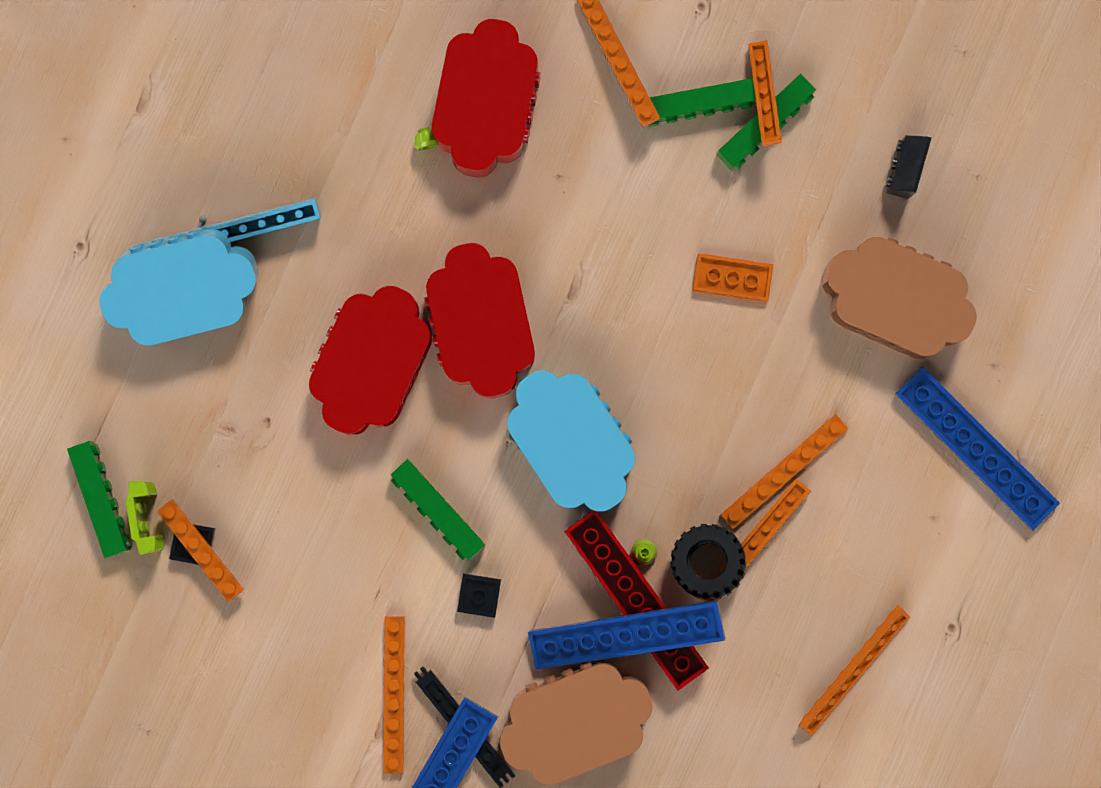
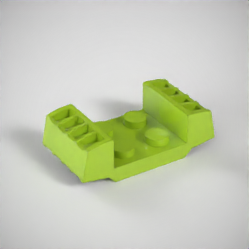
[126,481,164,555]

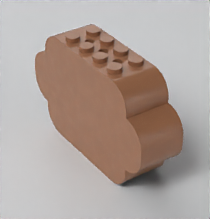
[822,237,977,359]
[500,661,653,785]

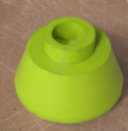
[414,128,438,151]
[631,539,657,565]

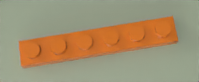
[748,40,782,146]
[157,499,245,602]

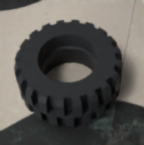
[670,524,746,600]

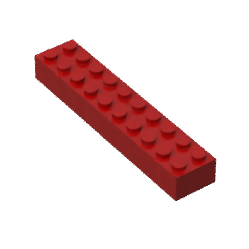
[564,510,709,691]

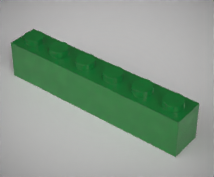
[716,73,816,171]
[648,78,756,127]
[67,441,131,558]
[390,459,486,560]

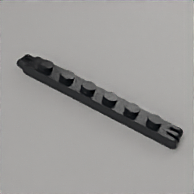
[414,666,516,788]

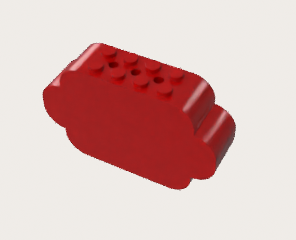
[432,19,541,178]
[424,243,535,399]
[309,286,432,435]

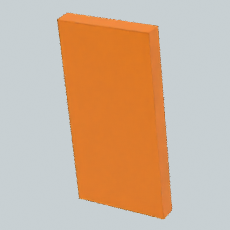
[692,253,774,302]

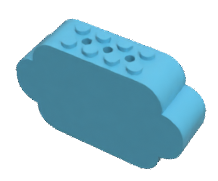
[99,228,259,346]
[507,370,635,511]

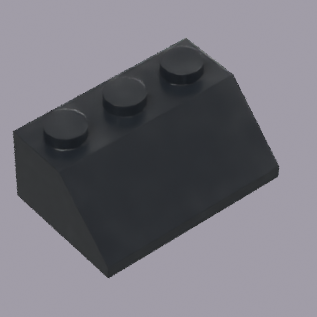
[885,135,932,199]

